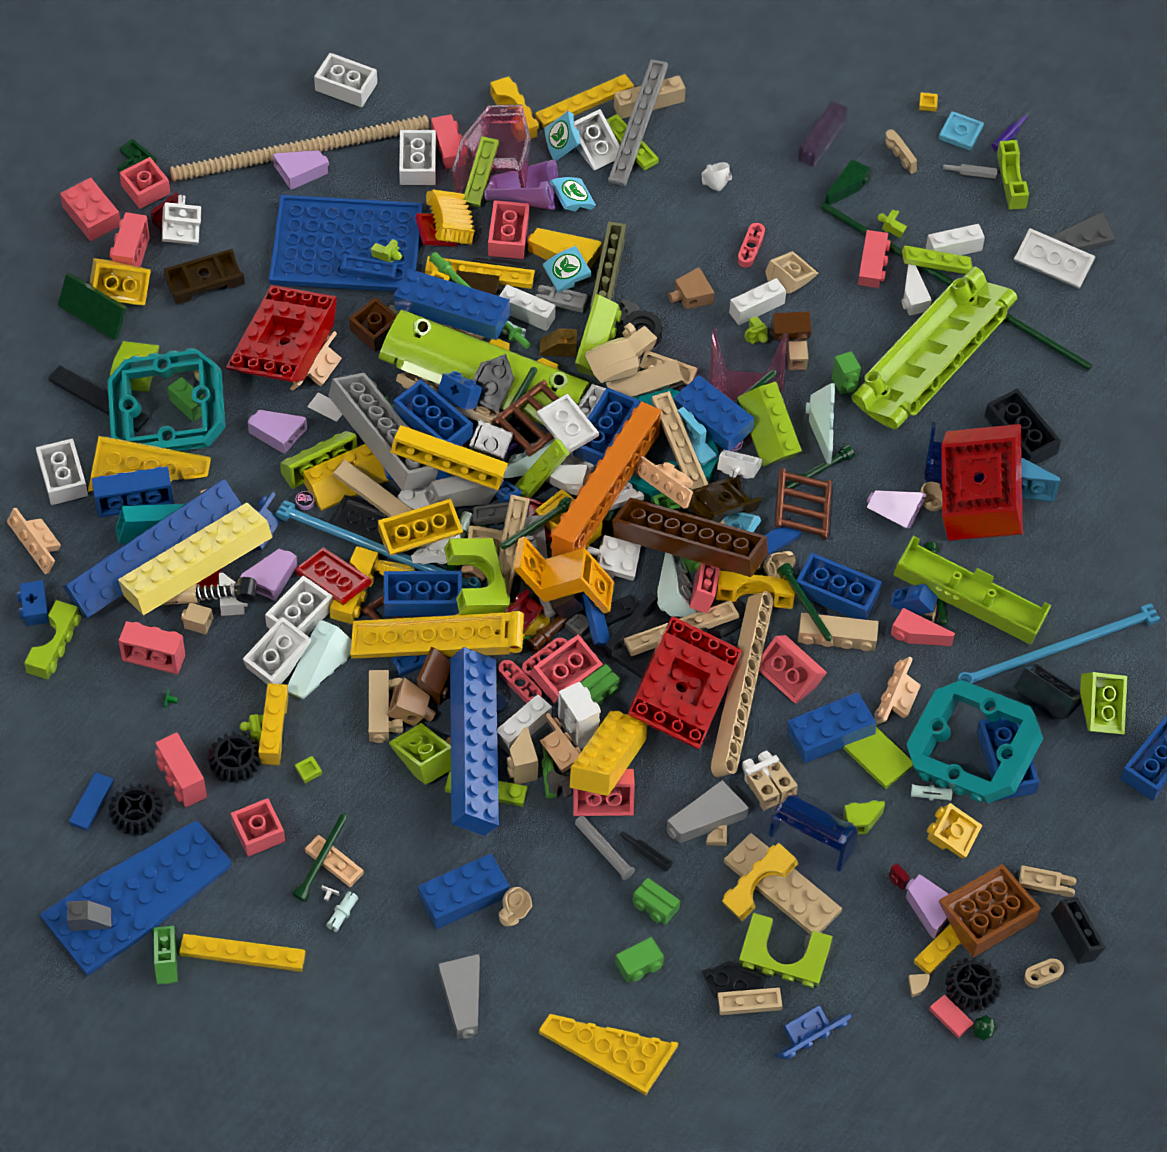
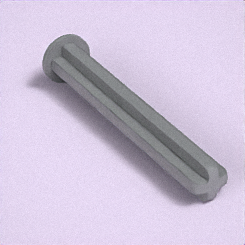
[575,816,635,880]

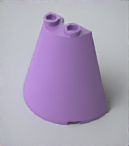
[484,160,559,210]

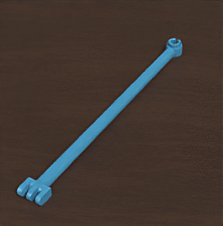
[275,501,481,588]
[957,603,1161,684]

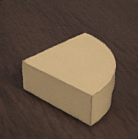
[706,825,727,846]
[908,974,930,997]

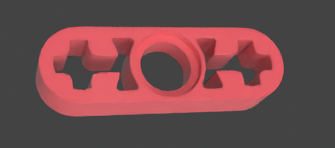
[738,223,765,268]
[522,638,568,680]
[499,660,542,703]

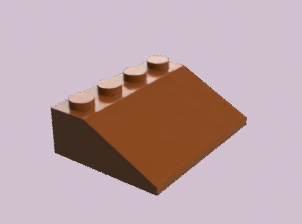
[939,864,1041,957]

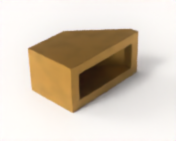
[540,329,577,357]

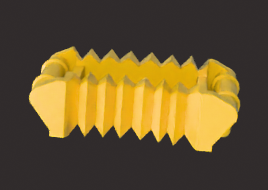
[426,189,475,244]

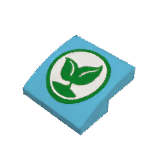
[545,111,580,161]
[550,177,596,212]
[543,246,591,292]

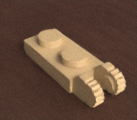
[886,130,917,174]
[1018,865,1076,897]

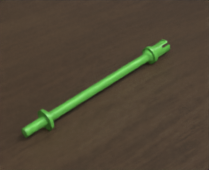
[429,252,531,349]

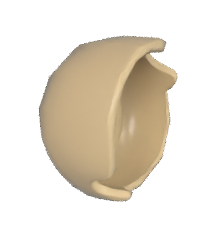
[920,482,942,512]

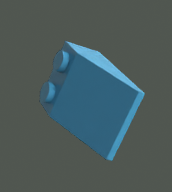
[1021,458,1060,502]

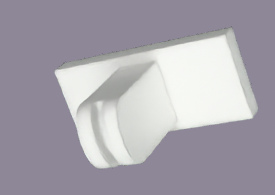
[321,885,340,901]

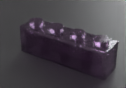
[798,101,848,167]

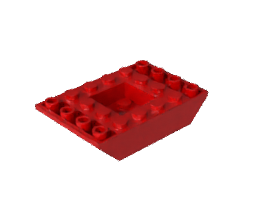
[226,285,337,382]
[942,424,1023,541]
[628,616,742,750]

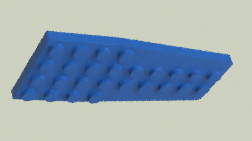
[40,821,231,977]

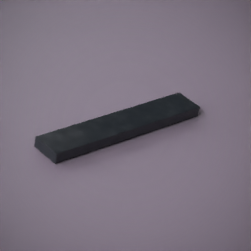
[48,365,149,432]

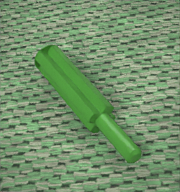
[542,746,558,799]

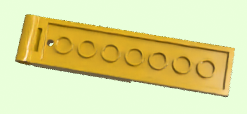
[350,611,524,659]

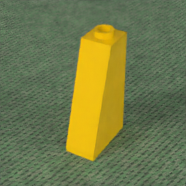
[527,228,602,269]

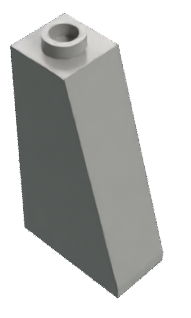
[424,476,504,507]
[667,780,749,843]
[438,954,480,1039]

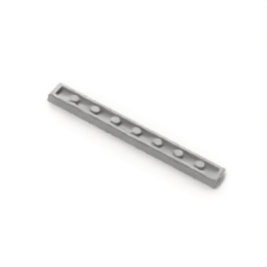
[608,59,668,186]

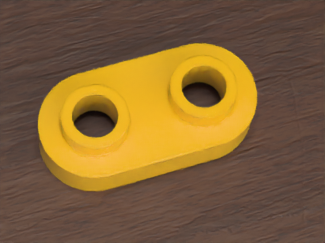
[376,560,415,575]

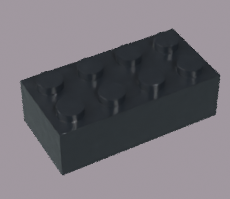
[984,388,1061,465]

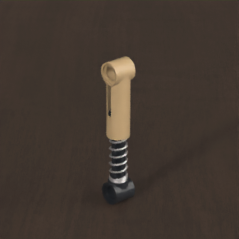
[162,577,257,605]

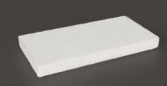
[1014,228,1095,289]

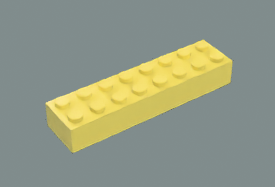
[118,503,272,615]

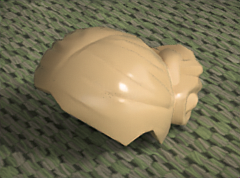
[763,551,796,578]
[499,887,532,926]

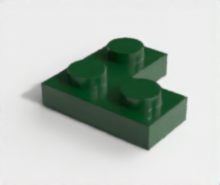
[117,138,156,172]

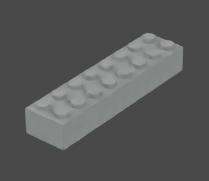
[328,373,439,491]

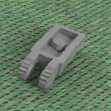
[535,285,588,313]

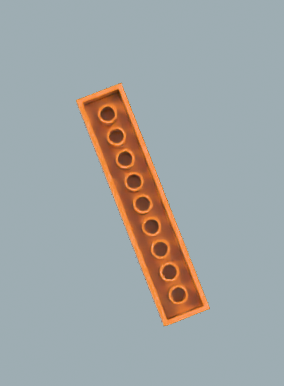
[550,402,662,557]

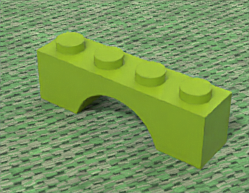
[997,140,1029,209]
[24,600,81,680]

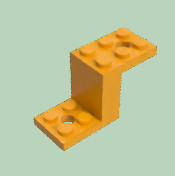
[513,537,614,614]

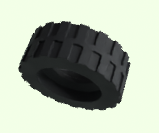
[622,310,663,348]

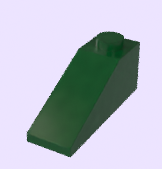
[825,159,871,205]

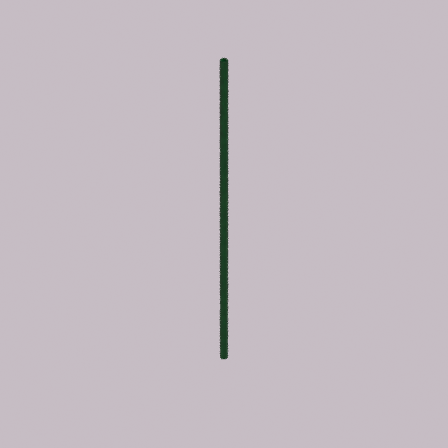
[821,202,1092,371]

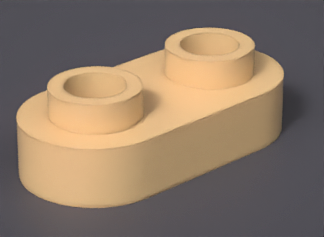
[1024,958,1064,988]

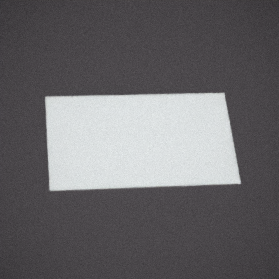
[307,392,342,422]

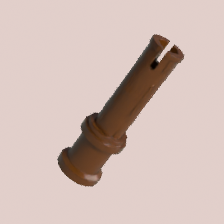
[525,614,575,654]

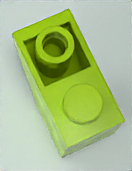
[843,800,885,836]

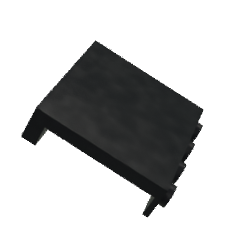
[605,593,708,679]

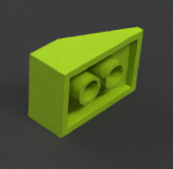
[110,341,160,392]
[1080,672,1127,735]
[389,723,451,785]

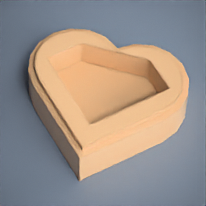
[461,565,486,581]

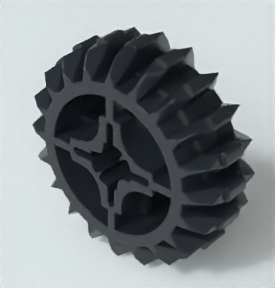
[208,731,262,783]
[109,783,163,836]
[945,957,1001,1012]

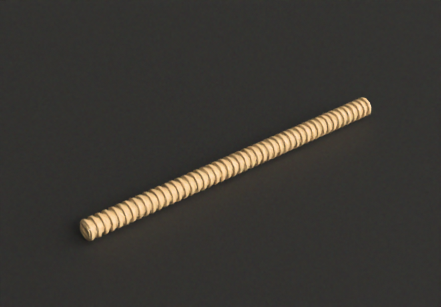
[170,115,430,182]

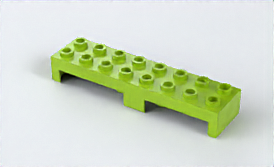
[893,536,1051,645]

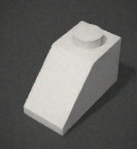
[219,573,248,616]

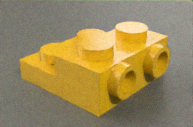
[927,803,982,859]

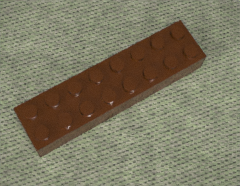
[612,497,768,577]

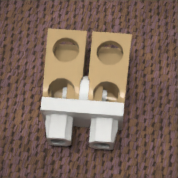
[742,751,798,811]

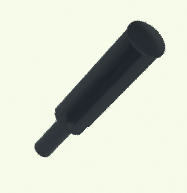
[473,257,528,269]
[620,831,673,872]

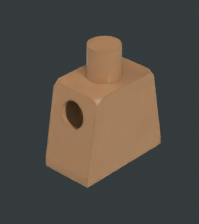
[668,268,714,309]
[387,678,436,725]

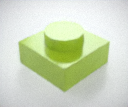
[295,756,322,783]

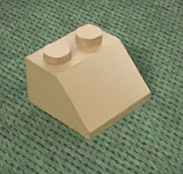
[507,727,538,784]

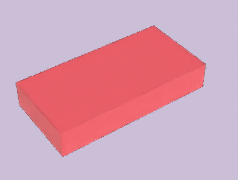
[929,994,974,1039]

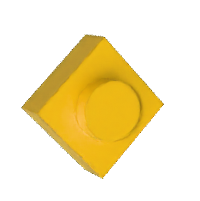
[919,92,938,112]

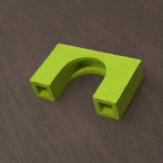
[444,538,510,615]
[739,913,833,988]

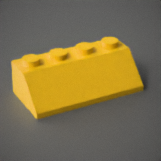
[303,444,389,511]
[378,498,463,556]

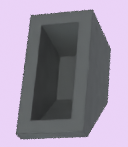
[67,900,111,931]

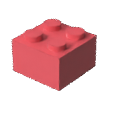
[119,157,171,209]
[231,798,285,857]

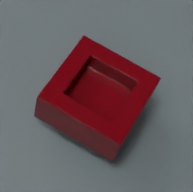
[889,863,910,890]

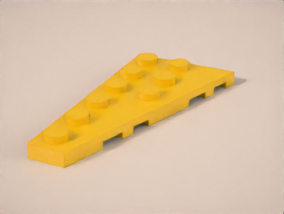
[88,436,211,492]
[539,1014,679,1096]

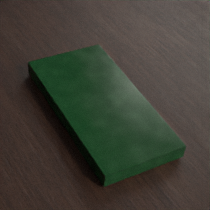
[57,273,127,340]

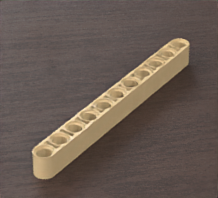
[711,591,773,778]

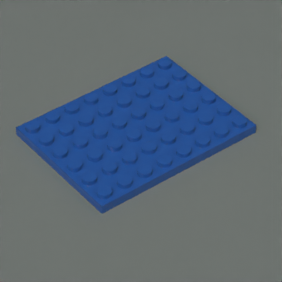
[269,195,423,292]

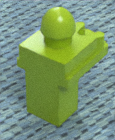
[877,209,907,238]
[371,239,402,262]
[744,316,768,345]
[240,714,264,741]

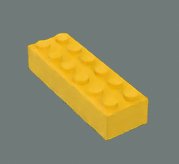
[570,711,647,796]

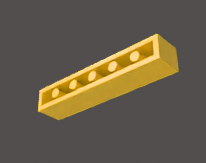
[390,425,508,490]

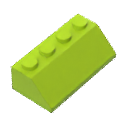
[575,294,622,377]
[737,382,802,467]
[280,431,357,489]

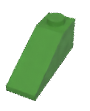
[154,926,178,984]

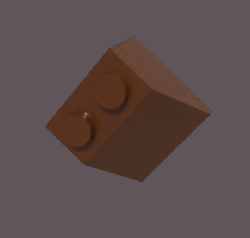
[349,297,397,352]
[770,311,812,342]
[417,647,450,705]

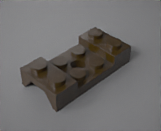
[163,248,245,305]
[688,475,763,523]

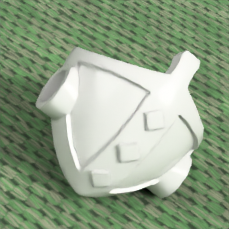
[701,162,732,191]

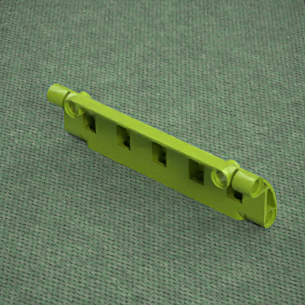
[852,267,1017,430]
[379,310,589,426]

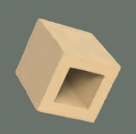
[787,340,808,370]
[181,603,213,634]

